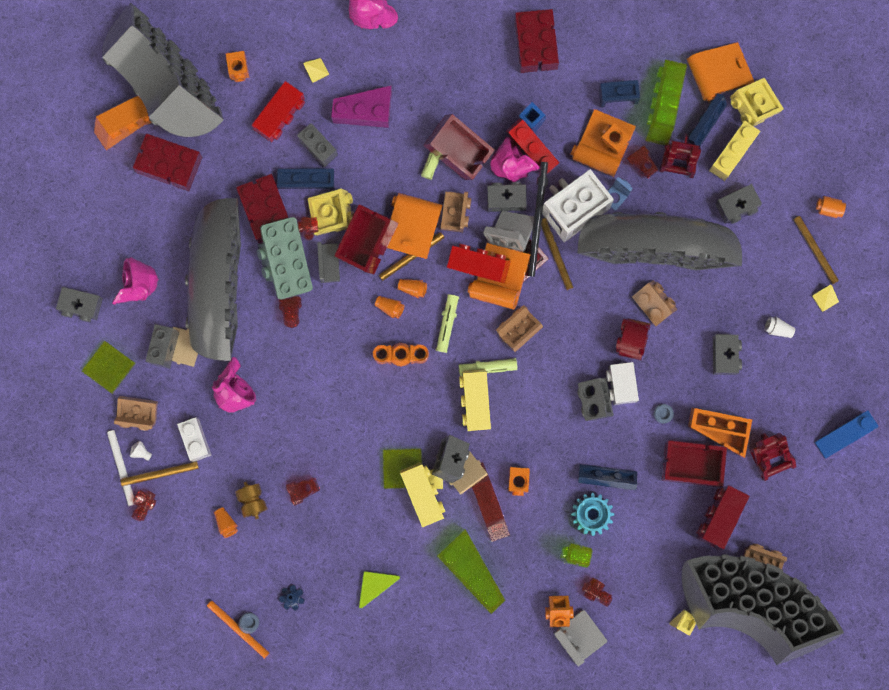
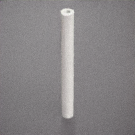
[107,430,136,506]

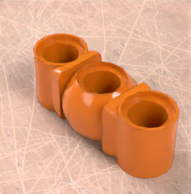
[373,343,429,367]

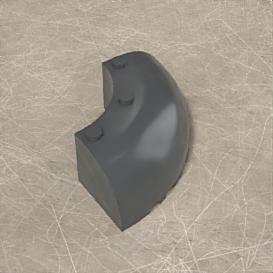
[102,3,224,137]
[185,198,241,361]
[577,212,742,271]
[682,555,844,666]

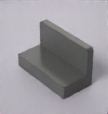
[317,242,340,283]

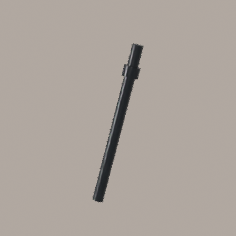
[527,162,548,277]

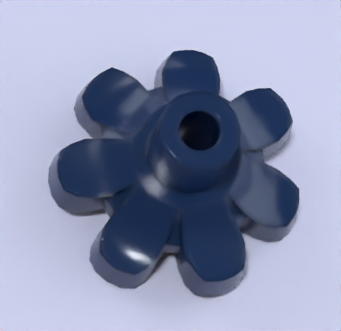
[279,585,305,611]

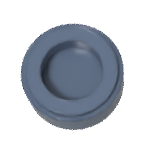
[654,404,674,424]
[239,613,259,634]

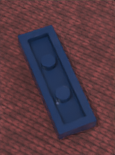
[688,93,727,147]
[277,168,335,189]
[578,464,637,490]

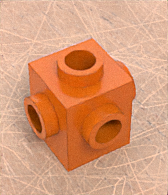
[545,596,574,627]

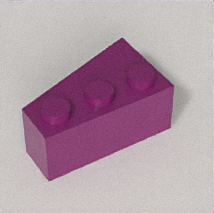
[331,86,392,128]

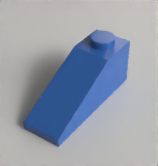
[814,410,879,459]

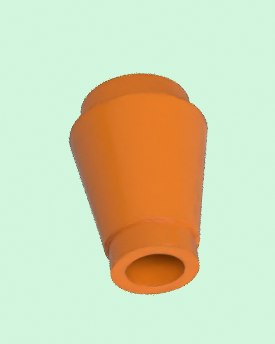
[398,279,427,298]
[375,296,405,319]
[214,508,238,538]

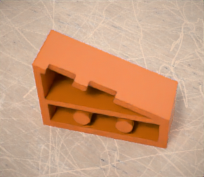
[94,96,152,150]
[688,408,752,458]

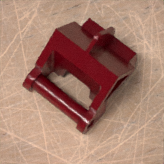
[660,134,701,179]
[750,433,796,481]

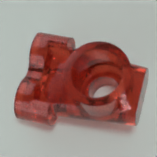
[627,145,658,179]
[298,217,319,241]
[279,296,302,328]
[286,478,320,506]
[131,490,157,522]
[582,578,613,607]

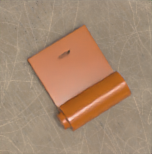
[687,42,755,103]
[570,109,636,177]
[387,193,443,259]
[467,243,531,310]

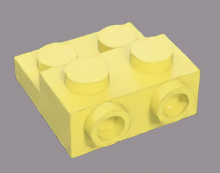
[730,78,784,126]
[308,189,354,236]

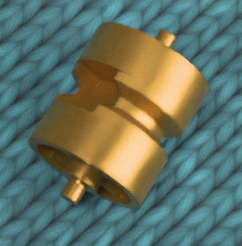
[235,482,268,520]

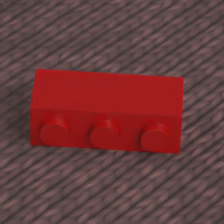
[252,81,305,143]
[506,119,559,174]
[447,243,511,283]

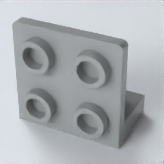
[483,211,534,251]
[553,610,607,667]

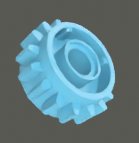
[571,493,614,536]

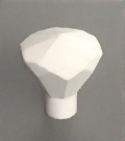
[130,441,152,461]

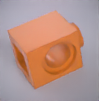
[226,51,250,82]
[601,123,631,155]
[508,467,530,496]

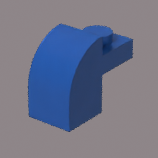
[517,102,546,133]

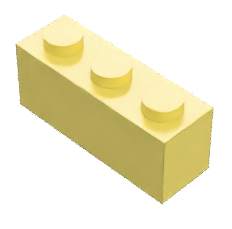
[709,121,760,181]
[459,369,491,431]
[400,462,445,527]

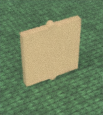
[172,327,198,367]
[449,452,488,495]

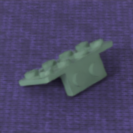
[257,217,313,299]

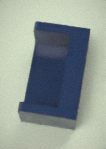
[599,80,640,107]

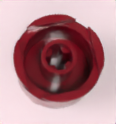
[616,318,651,361]

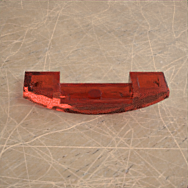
[472,463,510,542]

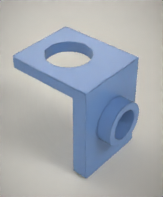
[608,177,633,211]

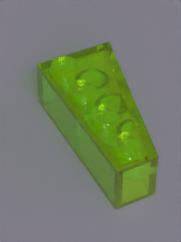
[645,59,687,145]
[437,529,506,614]

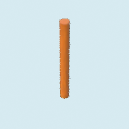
[207,601,269,659]

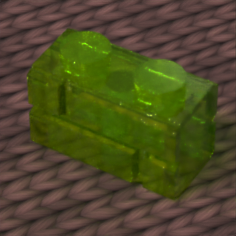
[560,543,593,568]

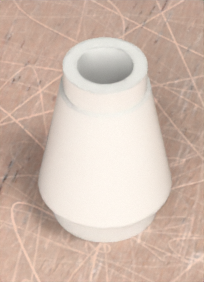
[765,317,795,338]

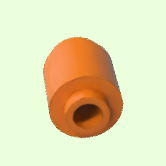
[816,196,846,218]

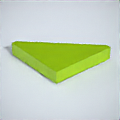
[359,572,400,608]

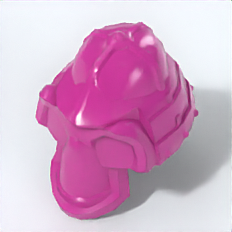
[349,0,398,29]
[490,137,540,182]
[112,257,159,305]
[212,357,256,412]

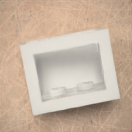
[542,169,614,243]

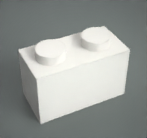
[606,362,639,405]
[177,417,212,462]

